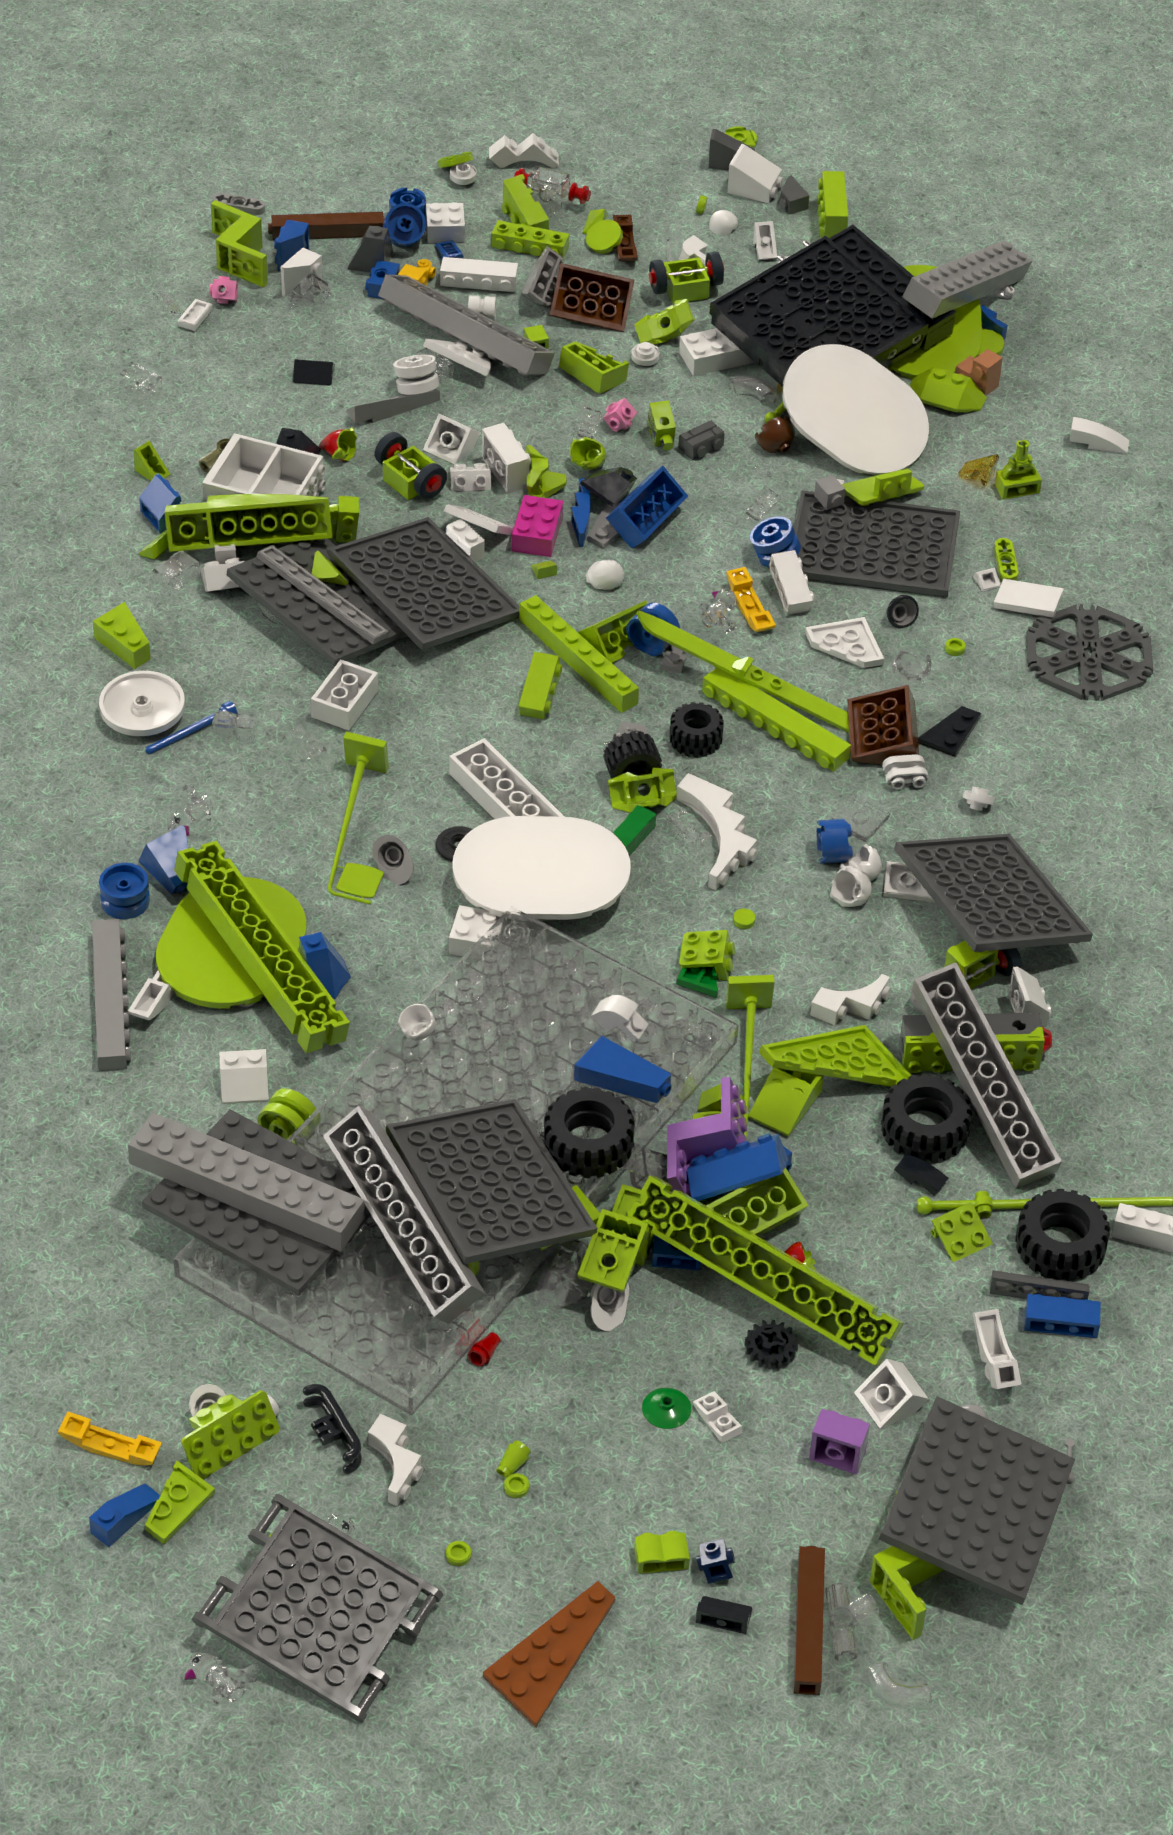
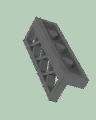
[990,1270,1090,1300]

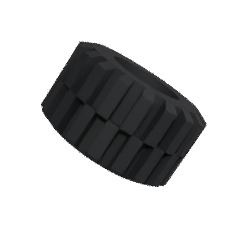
[669,702,724,758]
[603,731,662,785]

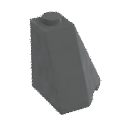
[708,129,755,170]
[348,226,393,273]

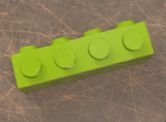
[491,220,569,260]

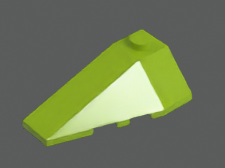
[578,600,648,663]

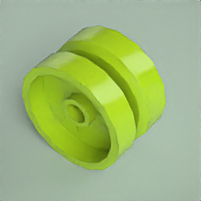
[257,1088,318,1146]

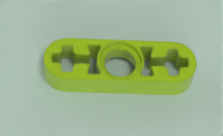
[994,538,1019,581]

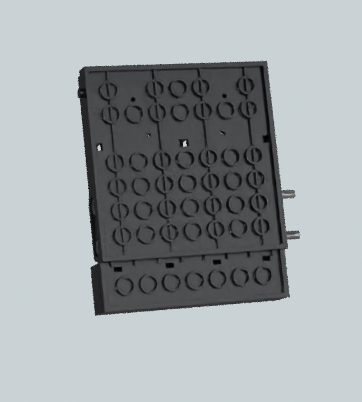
[709,225,956,387]

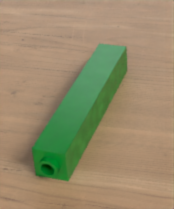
[613,805,656,856]

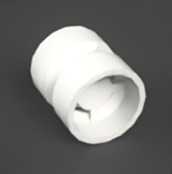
[468,295,496,321]

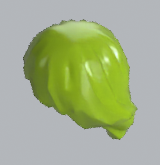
[570,437,607,470]

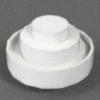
[450,163,477,185]
[631,342,660,366]
[962,786,995,811]

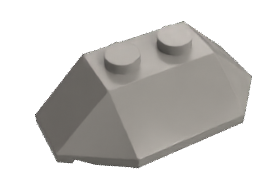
[521,246,564,307]

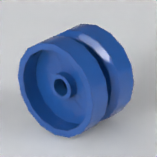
[383,203,426,247]
[750,516,801,567]
[627,602,680,657]
[99,862,150,919]

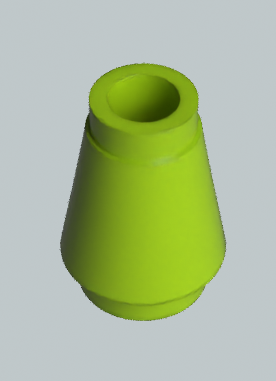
[496,1440,531,1478]

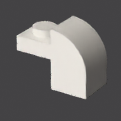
[679,236,708,266]
[591,995,648,1042]

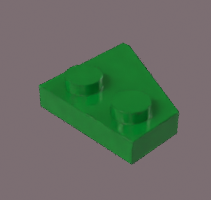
[676,966,718,998]

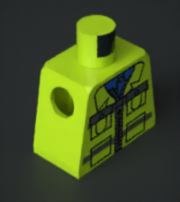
[647,400,676,451]

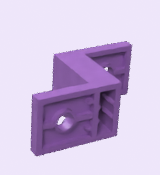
[667,1076,747,1197]

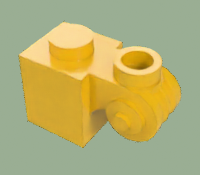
[398,259,436,286]

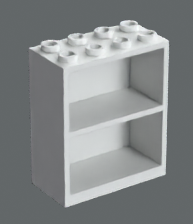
[202,433,326,502]

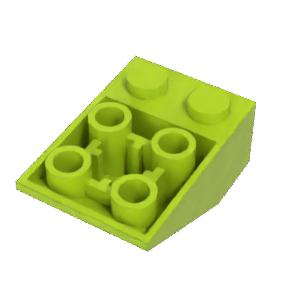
[748,1068,824,1137]

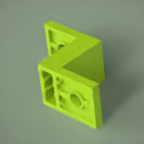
[211,200,268,288]
[577,1184,654,1293]
[870,1491,944,1640]

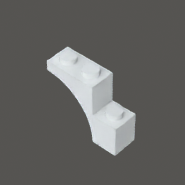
[489,133,559,168]
[810,974,891,1025]
[973,1309,1021,1389]
[368,1414,423,1506]

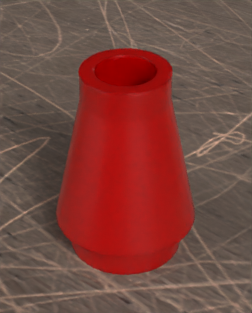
[468,1332,501,1366]

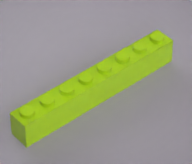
[519,595,639,713]
[702,667,851,772]

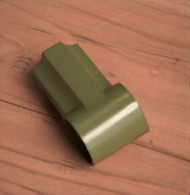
[198,438,230,474]

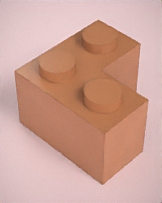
[955,349,1003,396]

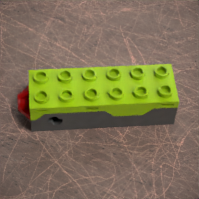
[899,1013,1052,1073]

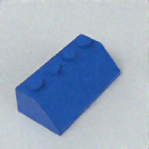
[687,1133,788,1201]

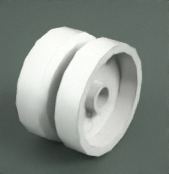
[393,354,439,395]

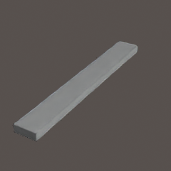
[257,545,389,644]

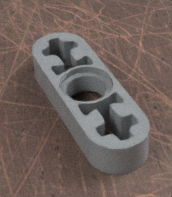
[213,193,265,215]

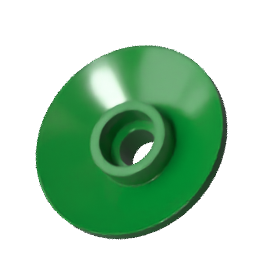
[642,1388,692,1429]

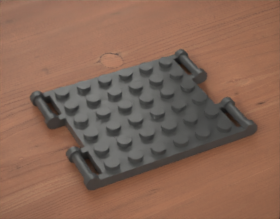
[192,1494,443,1723]

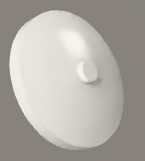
[99,671,185,736]

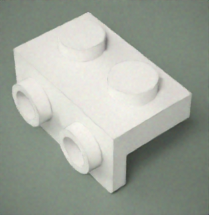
[450,463,491,491]

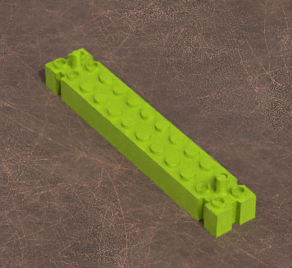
[174,840,350,1054]
[627,1176,904,1366]

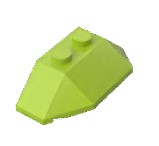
[909,367,987,412]

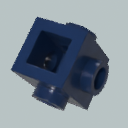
[696,1538,735,1584]

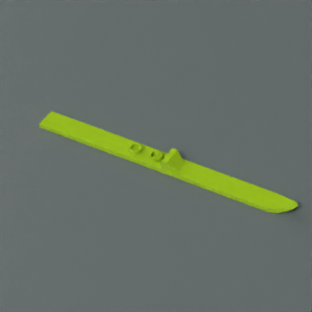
[637,610,849,733]

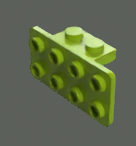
[842,469,925,506]
[181,1390,280,1479]

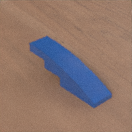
[571,478,590,547]

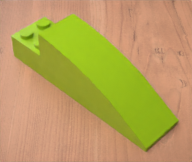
[164,494,333,552]

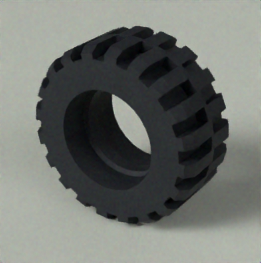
[881,1074,972,1163]
[543,1087,635,1179]
[1015,1189,1110,1281]

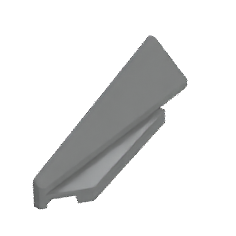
[346,390,440,424]

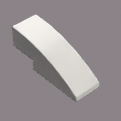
[1069,417,1129,454]
[128,970,175,1021]

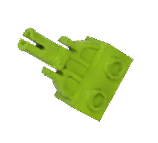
[995,440,1042,500]
[329,496,359,543]

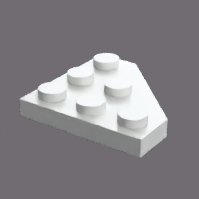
[805,617,884,668]

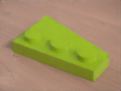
[145,1460,215,1544]

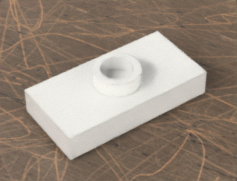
[178,299,213,331]

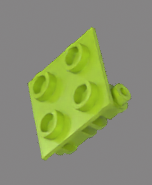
[931,1202,993,1263]

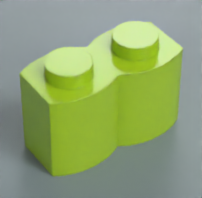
[634,1531,690,1574]

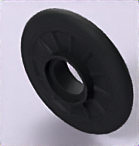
[435,826,473,862]

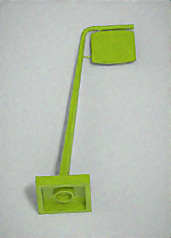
[327,731,389,905]
[692,975,775,1139]

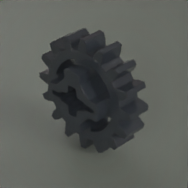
[745,1319,798,1370]

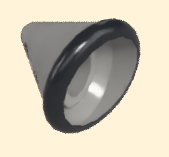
[887,595,919,628]

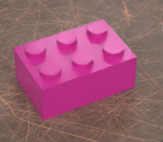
[512,495,563,557]

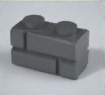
[678,420,725,460]

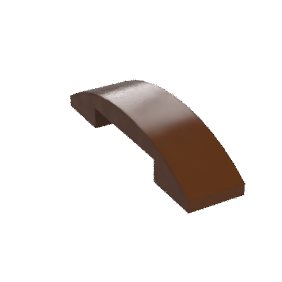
[613,215,638,261]

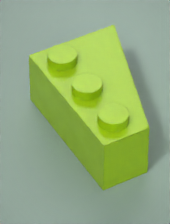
[501,174,549,230]
[559,341,630,394]
[93,601,151,669]
[518,651,562,720]

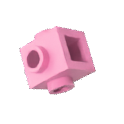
[209,276,239,304]
[603,398,637,432]

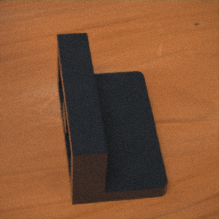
[293,359,335,385]
[695,1596,752,1634]

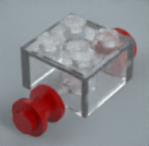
[514,165,591,215]

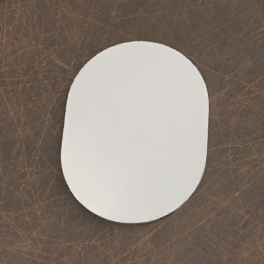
[782,344,929,476]
[453,816,631,920]

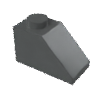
[779,175,809,215]

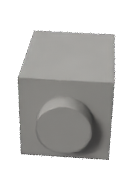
[814,475,845,510]

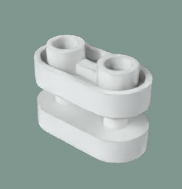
[882,755,929,790]

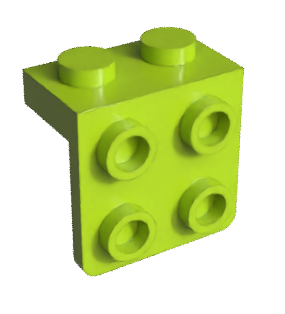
[679,930,735,981]

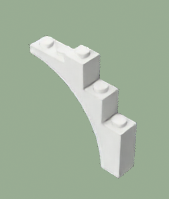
[676,773,758,890]

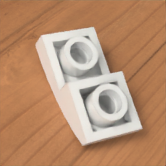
[693,1391,743,1443]

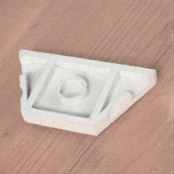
[423,339,490,376]

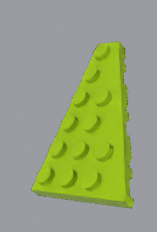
[759,1025,912,1087]

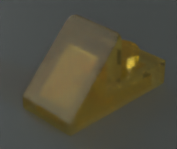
[958,454,999,487]

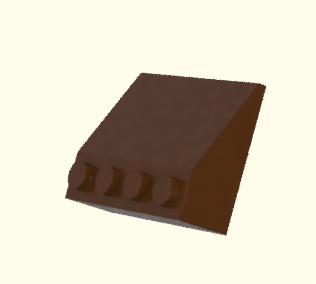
[549,263,635,332]
[847,685,919,765]

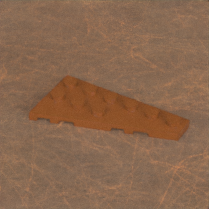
[483,1581,616,1727]

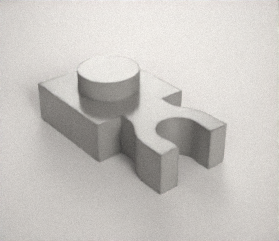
[661,645,687,674]

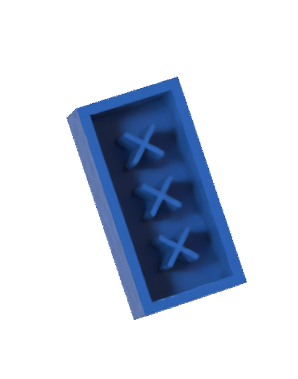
[606,466,688,548]

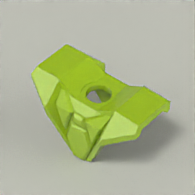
[634,299,695,344]
[526,445,567,498]
[608,768,677,813]

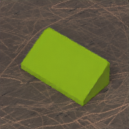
[139,530,169,559]

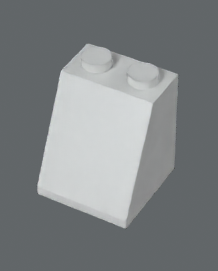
[727,144,784,203]

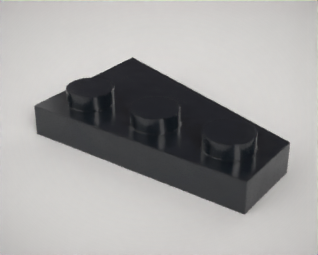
[918,706,981,757]

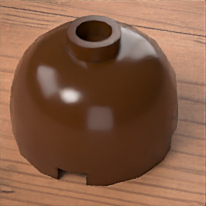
[755,416,795,453]

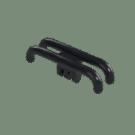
[303,1384,362,1474]

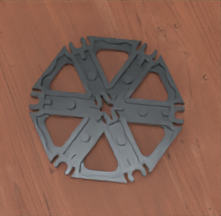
[1026,604,1153,701]

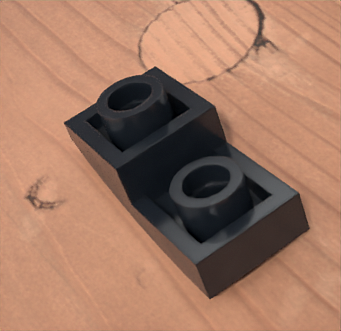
[894,1154,949,1196]

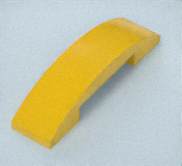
[726,567,776,632]
[58,1411,162,1465]

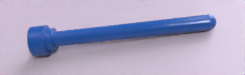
[145,700,238,754]

